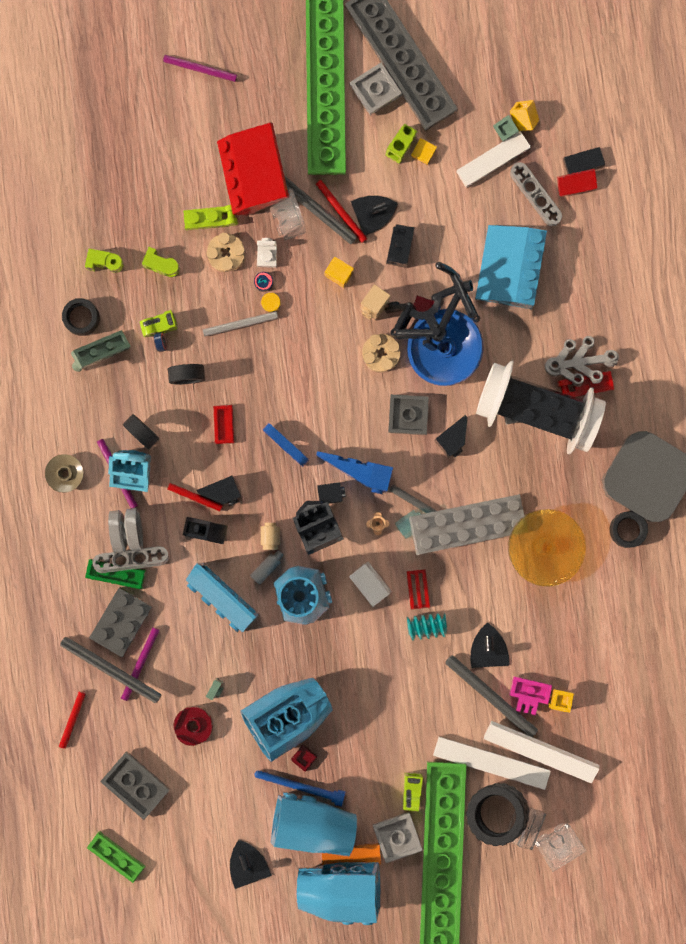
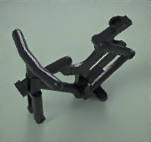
[384,262,480,351]

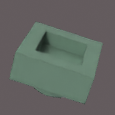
[493,115,519,142]
[206,678,224,700]

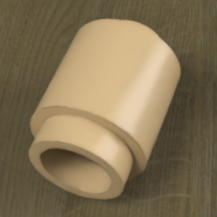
[261,523,280,550]

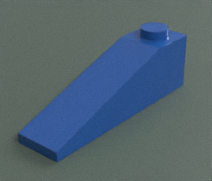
[316,451,393,495]

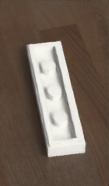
[456,131,530,188]

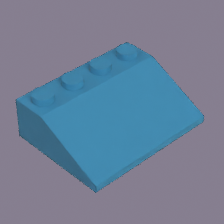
[475,225,547,309]
[186,563,259,632]

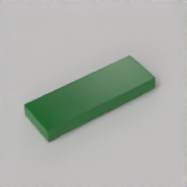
[85,559,146,589]

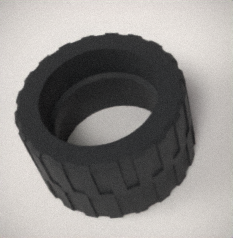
[466,783,530,846]

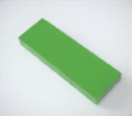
[87,831,145,883]

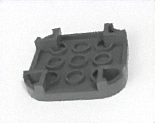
[601,431,686,522]

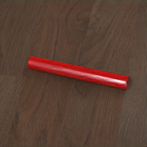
[167,483,223,512]
[59,691,86,749]

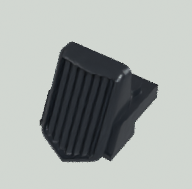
[293,501,344,555]

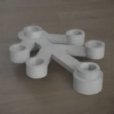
[545,336,619,387]

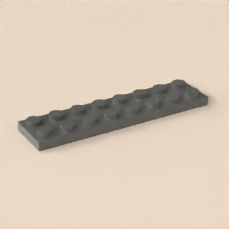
[345,0,458,131]

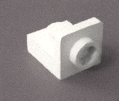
[257,238,277,268]

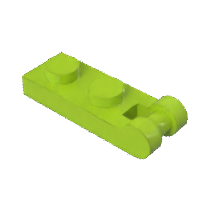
[183,205,238,231]

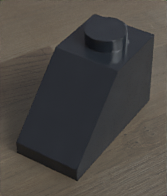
[434,415,468,458]
[197,475,242,506]
[182,517,228,544]

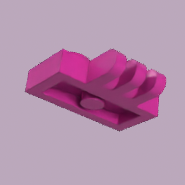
[509,676,552,715]

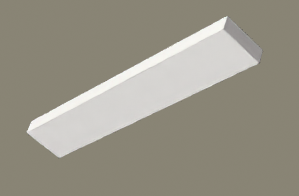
[484,721,600,783]
[433,736,550,790]

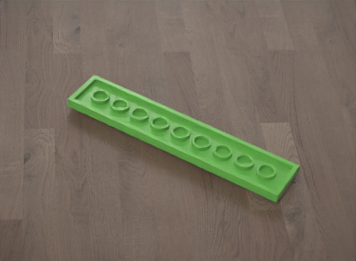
[306,0,346,175]
[419,761,466,944]

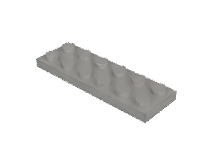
[409,494,528,555]

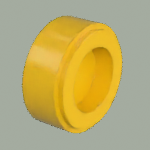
[261,293,280,312]

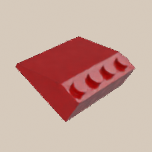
[217,122,289,215]

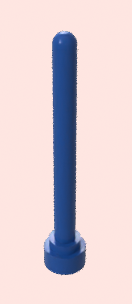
[254,770,346,807]

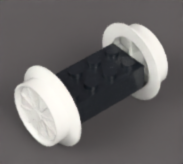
[476,360,606,454]

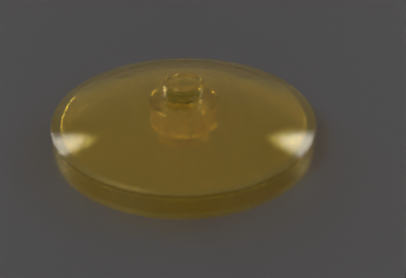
[508,509,586,587]

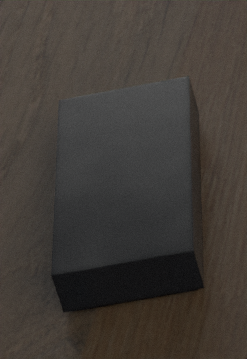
[563,147,605,174]

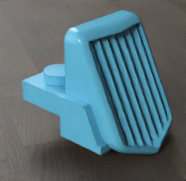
[108,450,151,492]

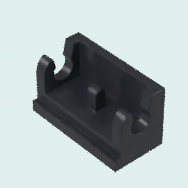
[386,224,415,268]

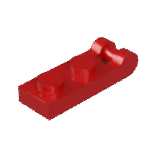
[557,371,614,397]

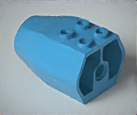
[274,566,332,625]
[240,678,333,762]
[270,792,357,856]
[297,862,381,925]

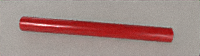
[315,180,367,243]

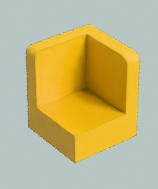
[510,100,539,131]
[324,257,354,288]
[548,689,574,713]

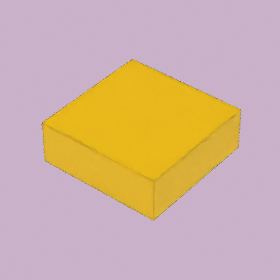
[411,138,437,165]

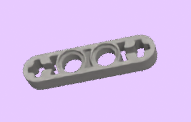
[510,162,562,226]
[93,546,169,573]

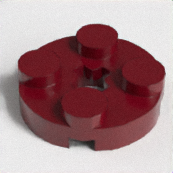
[173,706,213,746]

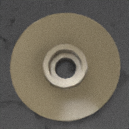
[45,454,84,493]

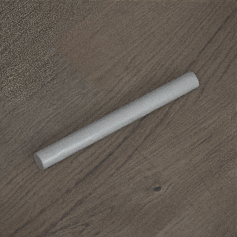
[203,311,278,337]

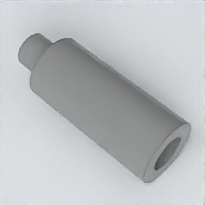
[250,550,284,585]

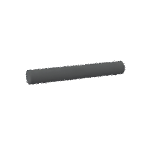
[389,485,437,513]

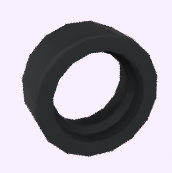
[62,298,100,336]
[168,364,205,385]
[123,414,159,449]
[609,512,648,548]

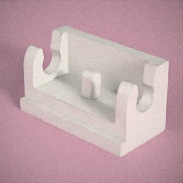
[349,562,392,607]

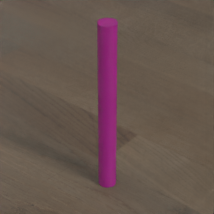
[163,55,237,82]
[97,439,138,509]
[121,627,160,701]

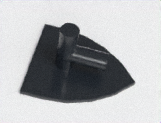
[350,195,398,236]
[470,622,509,668]
[230,839,272,889]

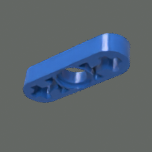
[263,423,309,467]

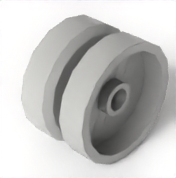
[108,508,143,553]

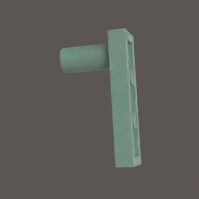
[71,330,131,372]

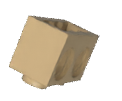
[360,284,390,321]

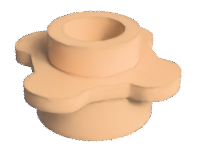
[366,512,389,535]

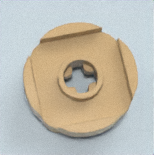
[207,233,245,272]
[362,334,400,373]

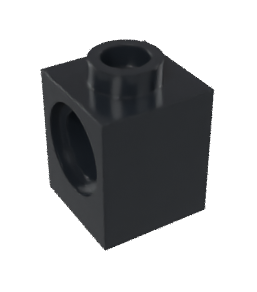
[317,482,346,504]

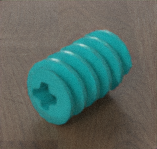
[407,613,447,641]

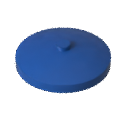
[407,309,484,386]

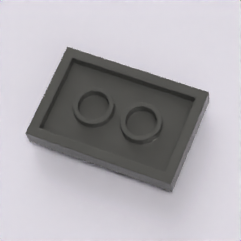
[89,588,152,657]
[100,751,170,820]

